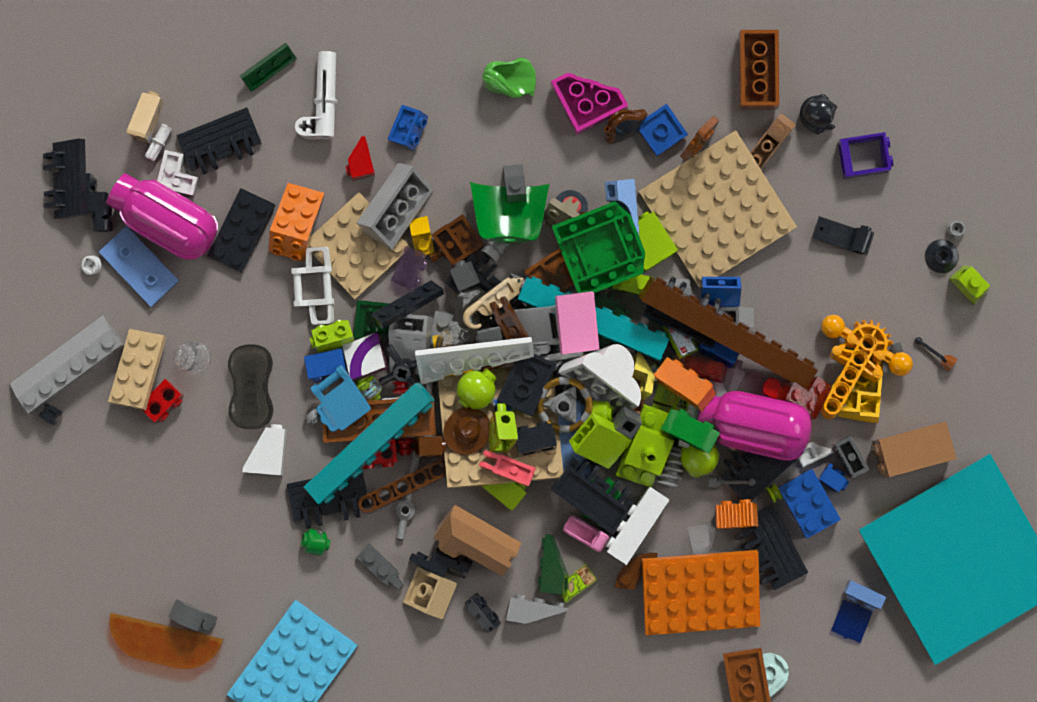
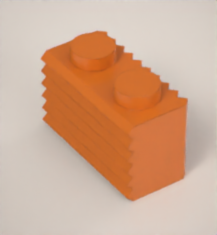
[715,499,758,529]

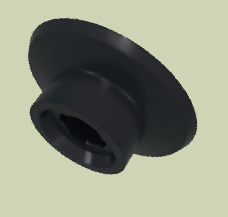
[925,239,959,273]

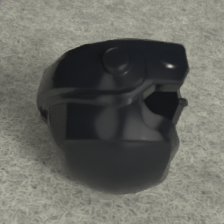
[800,94,838,135]

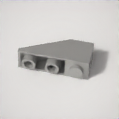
[506,594,568,624]

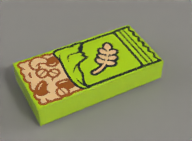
[560,564,597,602]

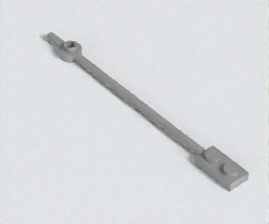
[396,311,454,539]

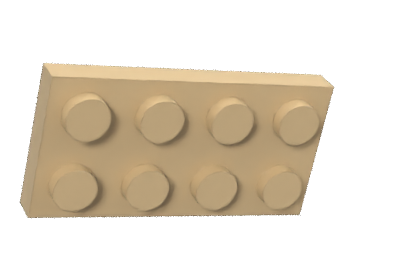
[108,329,167,410]

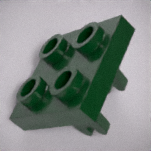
[354,300,390,342]

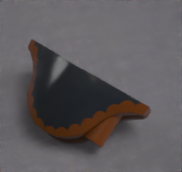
[604,109,648,145]

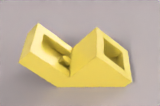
[632,352,655,400]

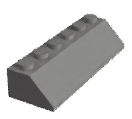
[10,315,125,414]

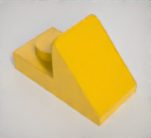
[410,216,434,257]

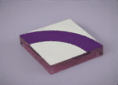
[342,332,388,382]

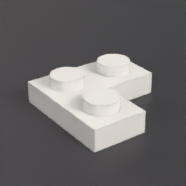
[157,150,198,196]

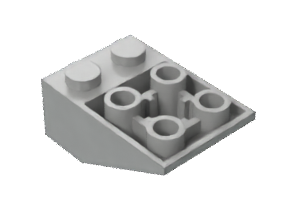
[389,314,434,375]

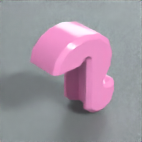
[563,515,610,553]

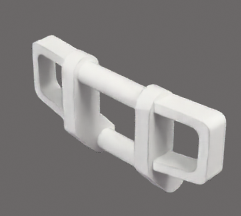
[291,247,334,324]

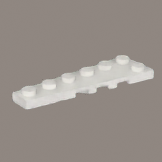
[415,337,534,384]

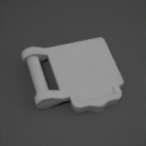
[514,305,560,356]

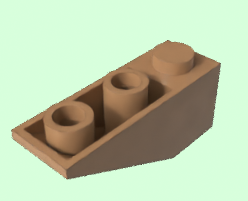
[750,113,796,169]

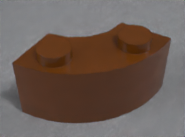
[614,552,658,590]

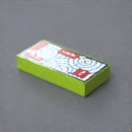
[662,326,698,359]

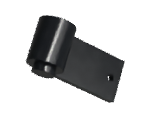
[812,216,874,255]

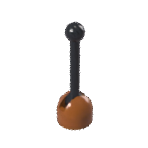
[915,337,958,371]

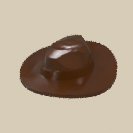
[443,407,489,455]

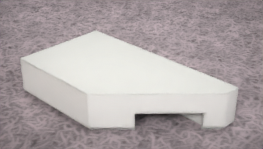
[798,442,835,468]

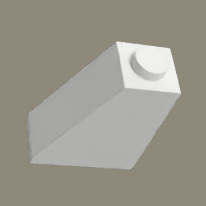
[242,424,287,475]

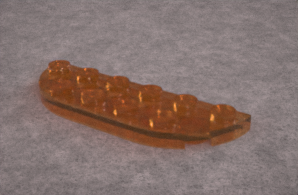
[109,612,224,669]

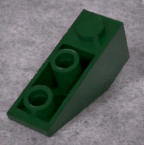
[538,534,569,594]

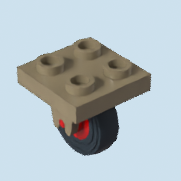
[543,190,588,228]

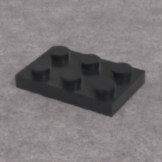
[497,354,557,417]

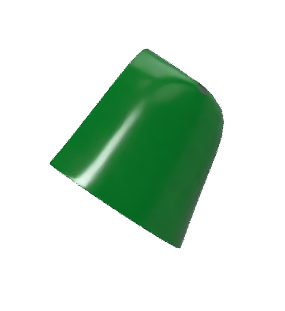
[470,182,550,244]

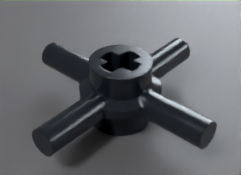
[378,344,417,387]

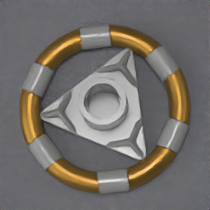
[536,377,593,433]

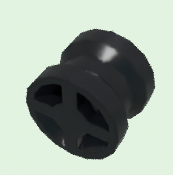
[38,402,63,425]

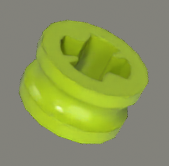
[766,484,783,503]

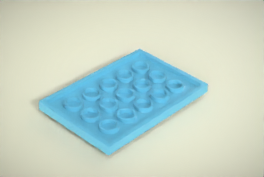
[226,600,358,702]

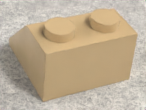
[403,566,457,619]

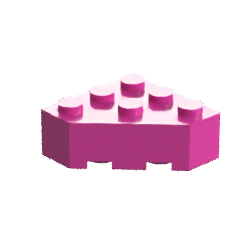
[551,73,628,135]

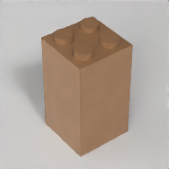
[871,422,957,478]

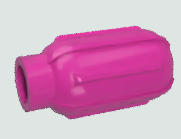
[107,173,218,260]
[697,391,812,460]

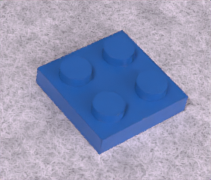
[638,103,688,157]

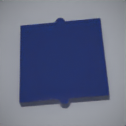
[830,599,873,643]

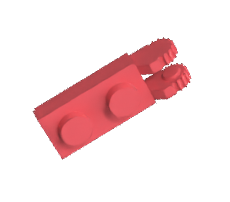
[478,450,536,487]

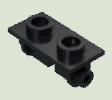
[465,592,501,633]

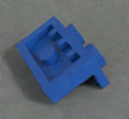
[387,105,428,151]

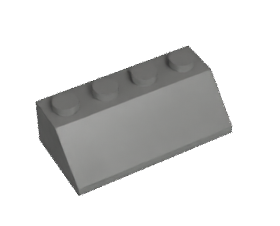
[357,163,434,250]

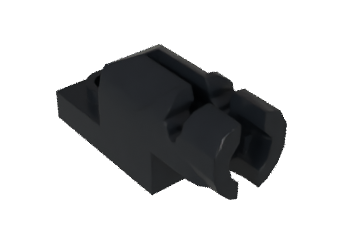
[86,173,113,232]
[409,548,473,579]

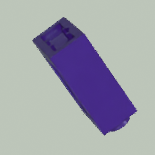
[837,132,894,179]

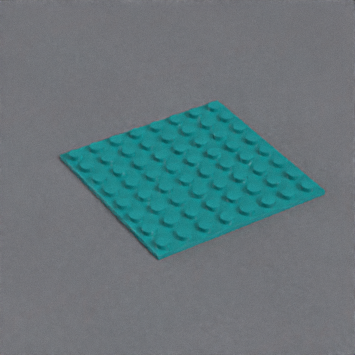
[858,454,1037,665]

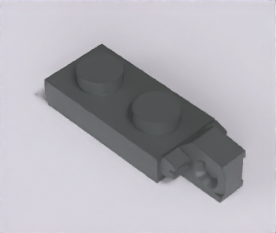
[356,543,404,590]

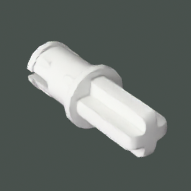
[145,124,173,161]

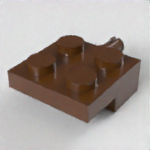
[429,214,485,268]

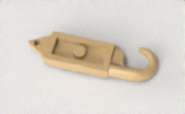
[463,277,523,330]

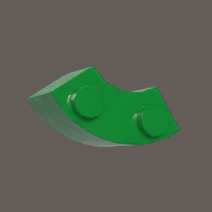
[661,409,720,454]

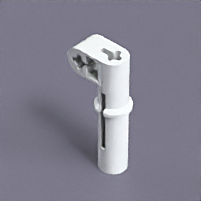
[295,51,337,140]

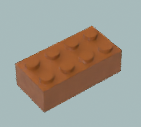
[738,30,779,109]

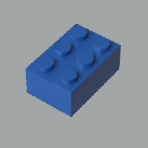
[777,469,841,539]

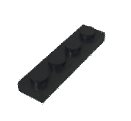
[371,280,444,329]

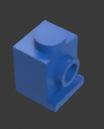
[818,463,849,492]

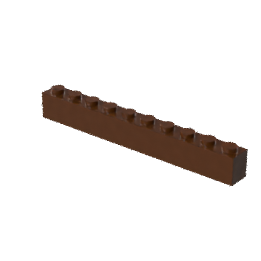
[639,276,818,390]

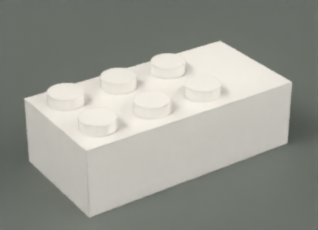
[606,487,669,565]

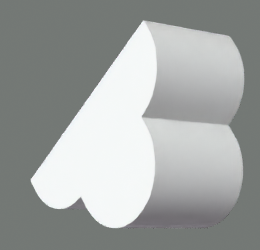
[558,344,641,414]

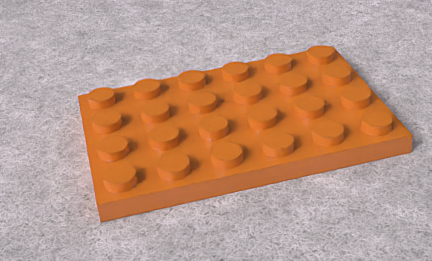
[642,550,760,635]

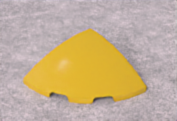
[821,362,884,423]

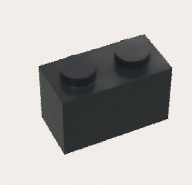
[516,421,557,457]

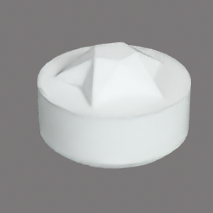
[81,255,101,275]

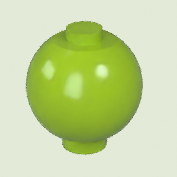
[457,368,497,409]
[680,444,719,477]

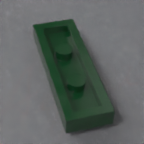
[240,42,297,92]

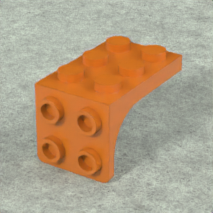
[268,183,324,261]

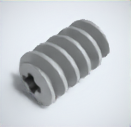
[655,446,684,487]

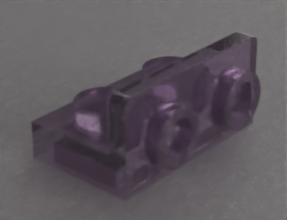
[391,245,428,291]

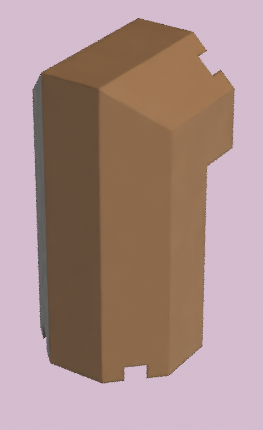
[434,505,521,576]

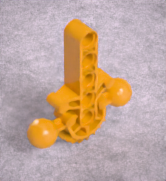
[821,314,913,420]

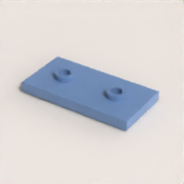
[99,226,179,307]

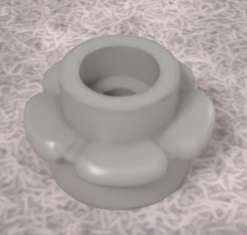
[947,220,966,239]
[304,408,321,425]

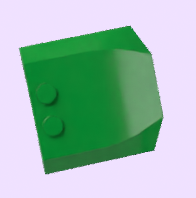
[551,201,645,293]

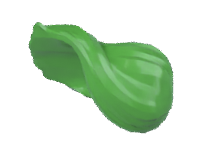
[482,58,536,98]

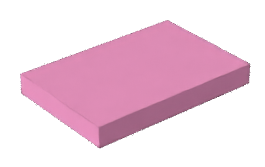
[555,291,599,355]

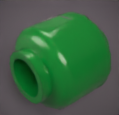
[301,529,330,556]

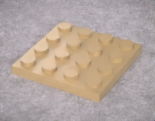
[307,192,411,300]

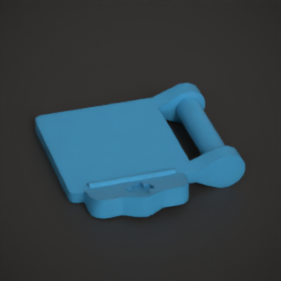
[311,365,371,431]

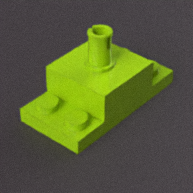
[615,404,674,488]

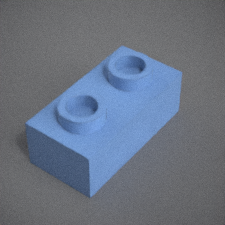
[843,580,886,611]

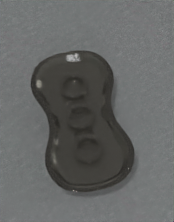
[436,286,495,348]
[228,344,274,429]

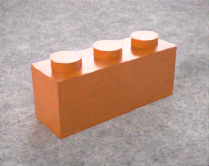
[653,357,716,412]

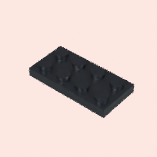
[207,188,276,273]

